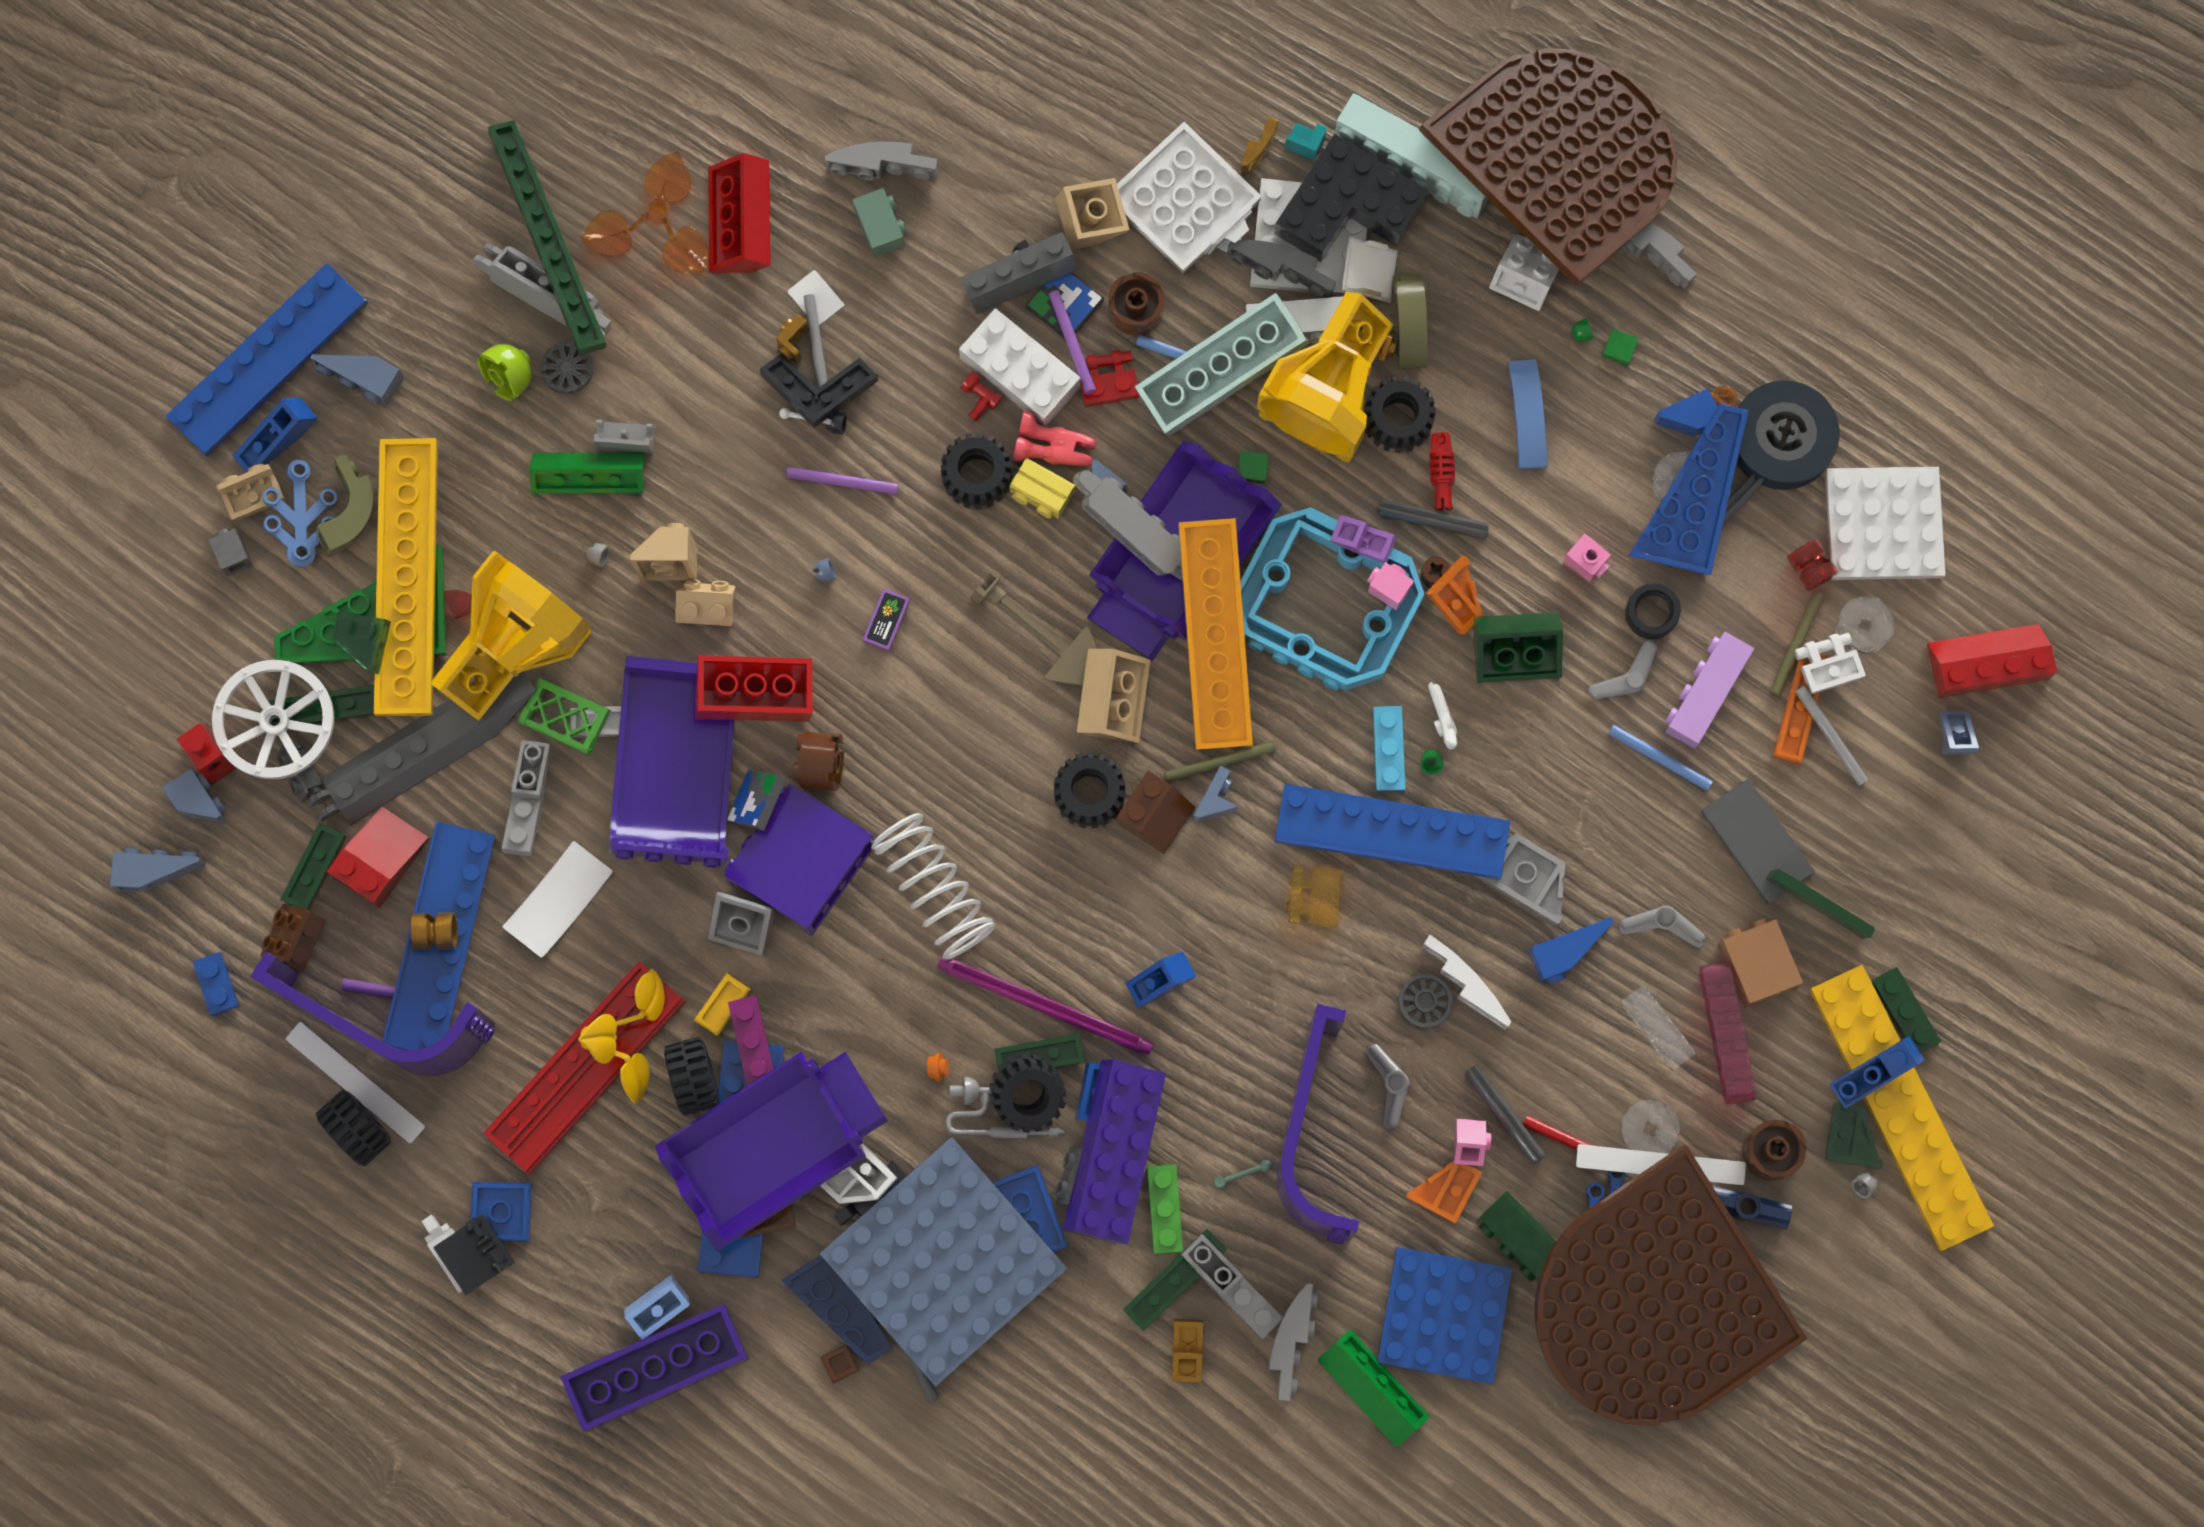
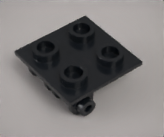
[433,1215,515,1296]

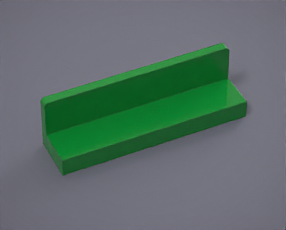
[529,452,645,494]
[1318,1329,1430,1447]

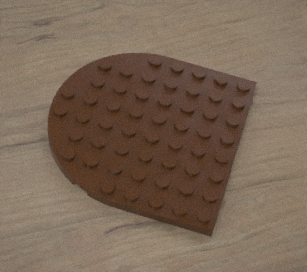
[1419,48,1677,286]
[1534,1144,1807,1426]

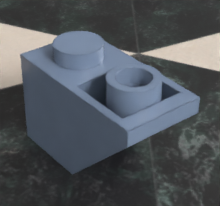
[162,769,227,823]

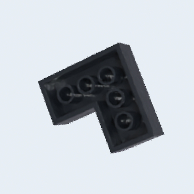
[1274,134,1429,262]

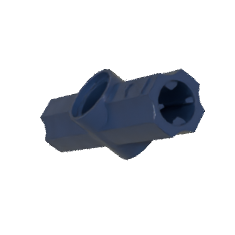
[1713,1186,1792,1230]

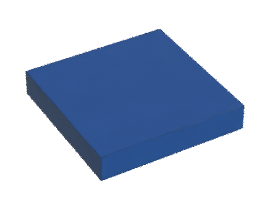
[471,1182,532,1242]

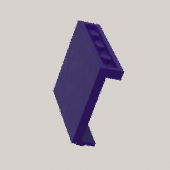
[724,783,875,936]

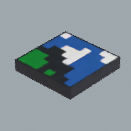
[1026,272,1104,338]

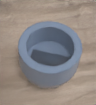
[813,558,836,582]

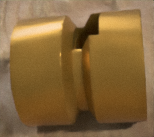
[411,912,458,951]

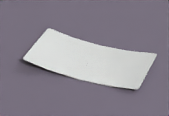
[503,841,613,957]

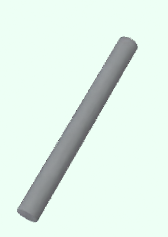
[804,294,828,388]
[1795,685,1868,786]

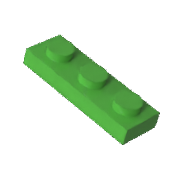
[1147,1164,1183,1255]

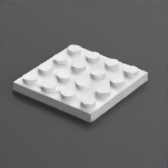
[1117,122,1262,274]
[1250,178,1367,296]
[1825,467,1945,580]

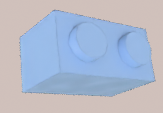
[624,1274,690,1340]

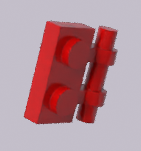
[1081,350,1140,408]

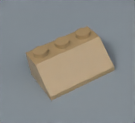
[630,523,697,581]
[1077,649,1150,743]

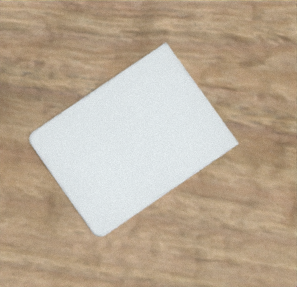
[788,270,845,325]

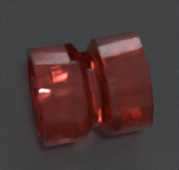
[1787,538,1839,591]

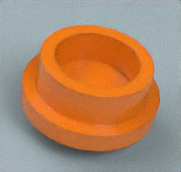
[927,1053,949,1082]

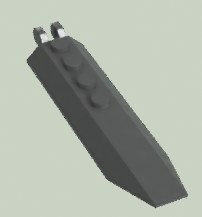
[308,671,536,825]

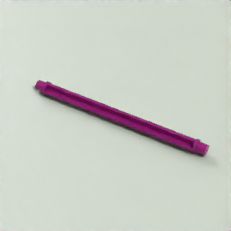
[937,956,1154,1055]

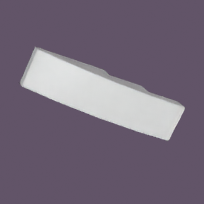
[1422,935,1511,1030]

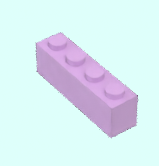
[1665,632,1754,749]

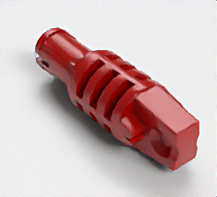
[1429,432,1455,511]

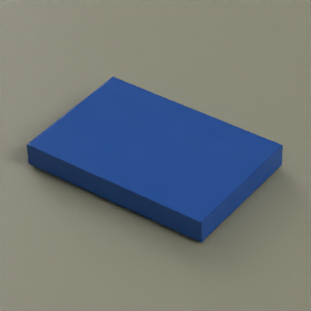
[992,1165,1068,1253]

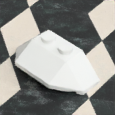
[820,1144,897,1204]

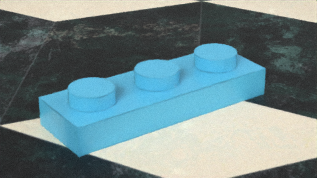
[1373,706,1405,792]

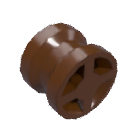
[1421,556,1450,588]

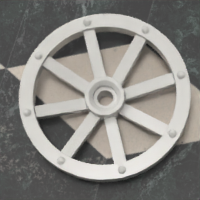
[212,660,334,779]

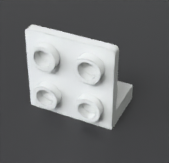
[1489,234,1559,311]

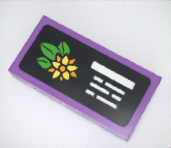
[863,589,910,652]

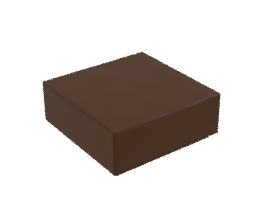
[820,1344,860,1384]

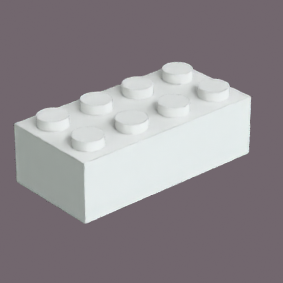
[959,308,1081,427]

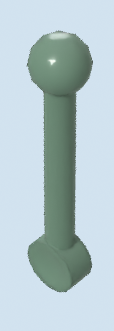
[1214,1160,1272,1188]

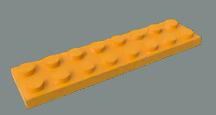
[1178,518,1253,750]

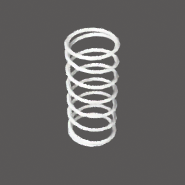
[871,813,995,959]

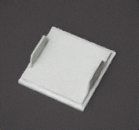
[1204,205,1253,255]
[1341,236,1398,304]

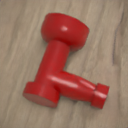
[960,371,1003,422]

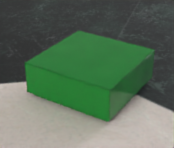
[1602,329,1638,366]
[1238,451,1268,483]

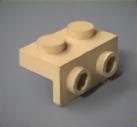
[216,464,286,523]
[675,579,736,626]

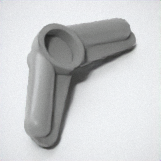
[1588,639,1657,699]
[1620,906,1705,947]
[1366,1044,1410,1129]

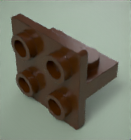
[260,904,326,973]

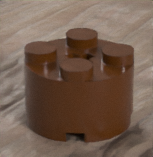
[1109,272,1164,336]
[793,732,844,791]
[1742,1120,1806,1181]

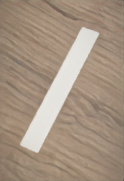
[286,1022,425,1143]
[1576,1144,1746,1185]

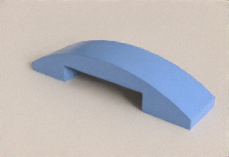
[1508,359,1547,470]

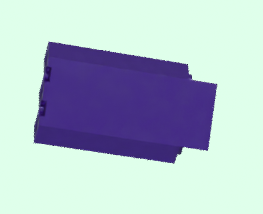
[1087,440,1282,661]
[655,1051,888,1251]

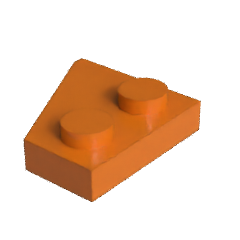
[1425,556,1483,635]
[1405,1161,1482,1224]

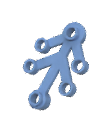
[262,460,337,567]

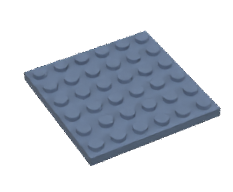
[820,1137,1068,1387]

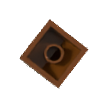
[1116,770,1195,854]

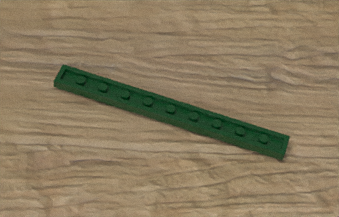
[488,120,606,355]

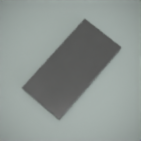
[1701,779,1815,905]

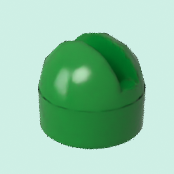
[1572,318,1594,342]
[1421,749,1444,775]

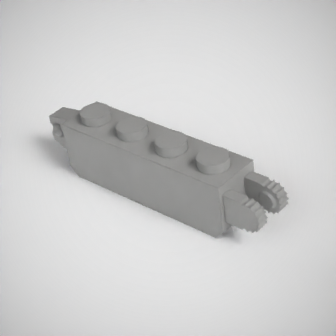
[473,243,611,337]
[1073,470,1183,581]

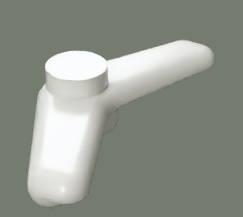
[1428,682,1457,749]

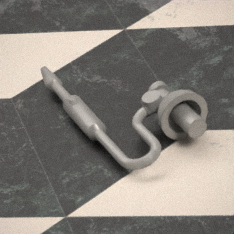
[945,1077,1065,1138]

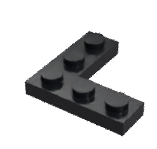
[760,354,878,428]

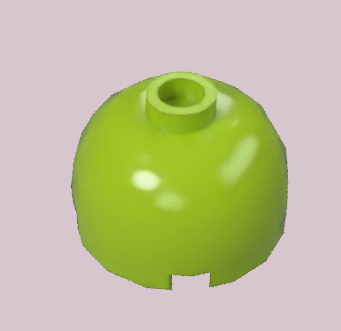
[477,344,532,401]

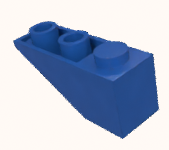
[1829,1036,1925,1109]

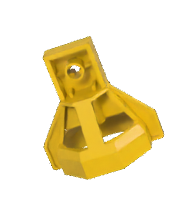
[1257,291,1393,463]
[430,551,592,721]

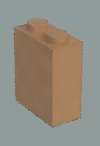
[1719,918,1803,1008]

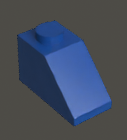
[1654,388,1718,437]
[1126,952,1196,1008]

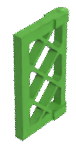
[518,678,611,755]

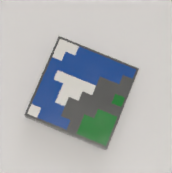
[726,769,786,831]

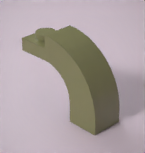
[1393,273,1428,369]
[315,454,373,558]

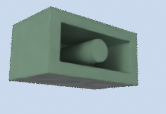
[852,188,907,257]

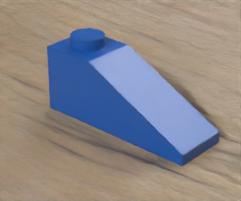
[232,397,318,473]
[1528,917,1613,985]

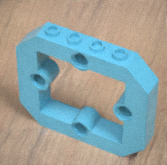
[1240,507,1425,691]

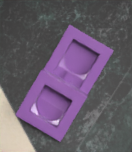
[1330,515,1397,563]

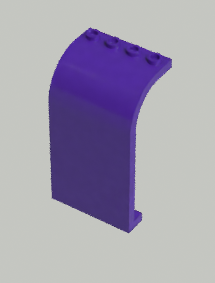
[609,656,735,868]
[250,952,495,1076]
[1276,1004,1359,1245]

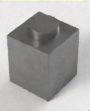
[209,528,253,576]

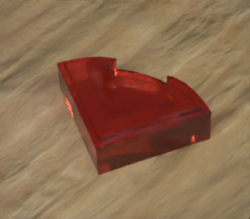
[444,590,472,619]

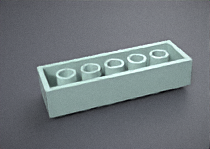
[1335,93,1489,219]
[1135,293,1310,436]

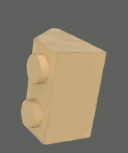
[1055,178,1129,250]

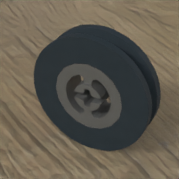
[1737,381,1840,490]

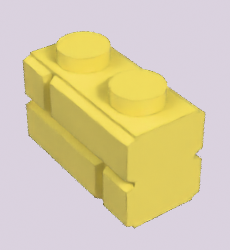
[1010,458,1075,519]

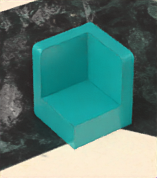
[1285,123,1327,161]

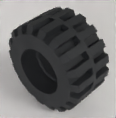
[1364,376,1436,453]
[941,433,1012,509]
[1054,752,1125,829]
[664,1037,720,1116]
[989,1053,1066,1133]
[316,1089,391,1166]

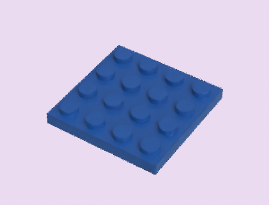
[1378,1247,1512,1384]

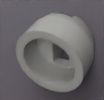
[586,543,610,567]
[1851,1173,1878,1199]

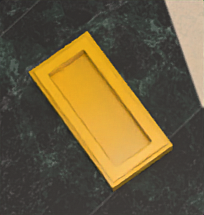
[694,973,751,1037]

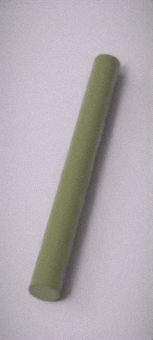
[1770,591,1824,696]
[1164,740,1276,783]

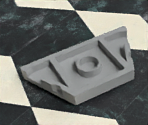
[1473,834,1565,926]

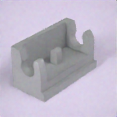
[593,420,656,454]

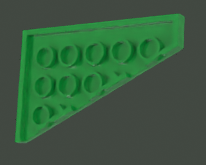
[274,546,447,665]

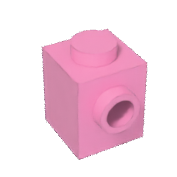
[1564,534,1611,582]
[1367,562,1414,610]
[1454,1119,1491,1166]

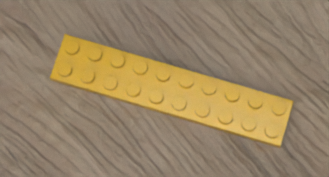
[374,438,438,716]
[1809,965,1994,1251]

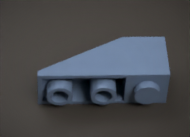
[310,354,404,405]
[110,848,206,892]

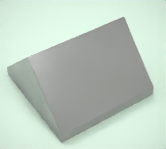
[708,892,776,956]

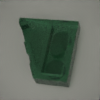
[332,612,391,675]
[1825,1102,1883,1170]

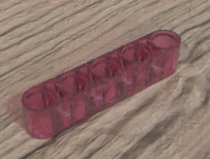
[1699,962,1756,1105]

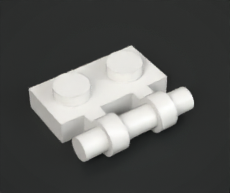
[1794,633,1866,695]

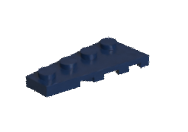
[781,1255,893,1364]

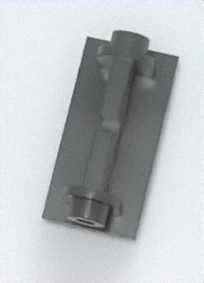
[278,741,322,803]
[1055,1147,1083,1205]

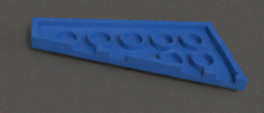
[1628,404,1749,575]

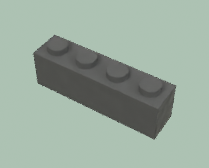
[961,232,1078,314]

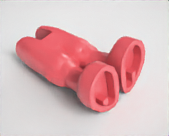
[1013,410,1097,467]

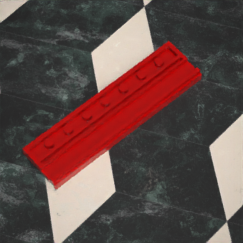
[483,960,685,1175]

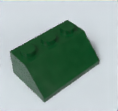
[1474,612,1563,683]
[1477,1191,1556,1283]

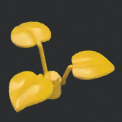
[578,969,665,1104]

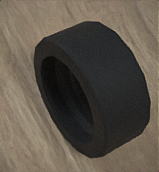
[1625,583,1681,639]

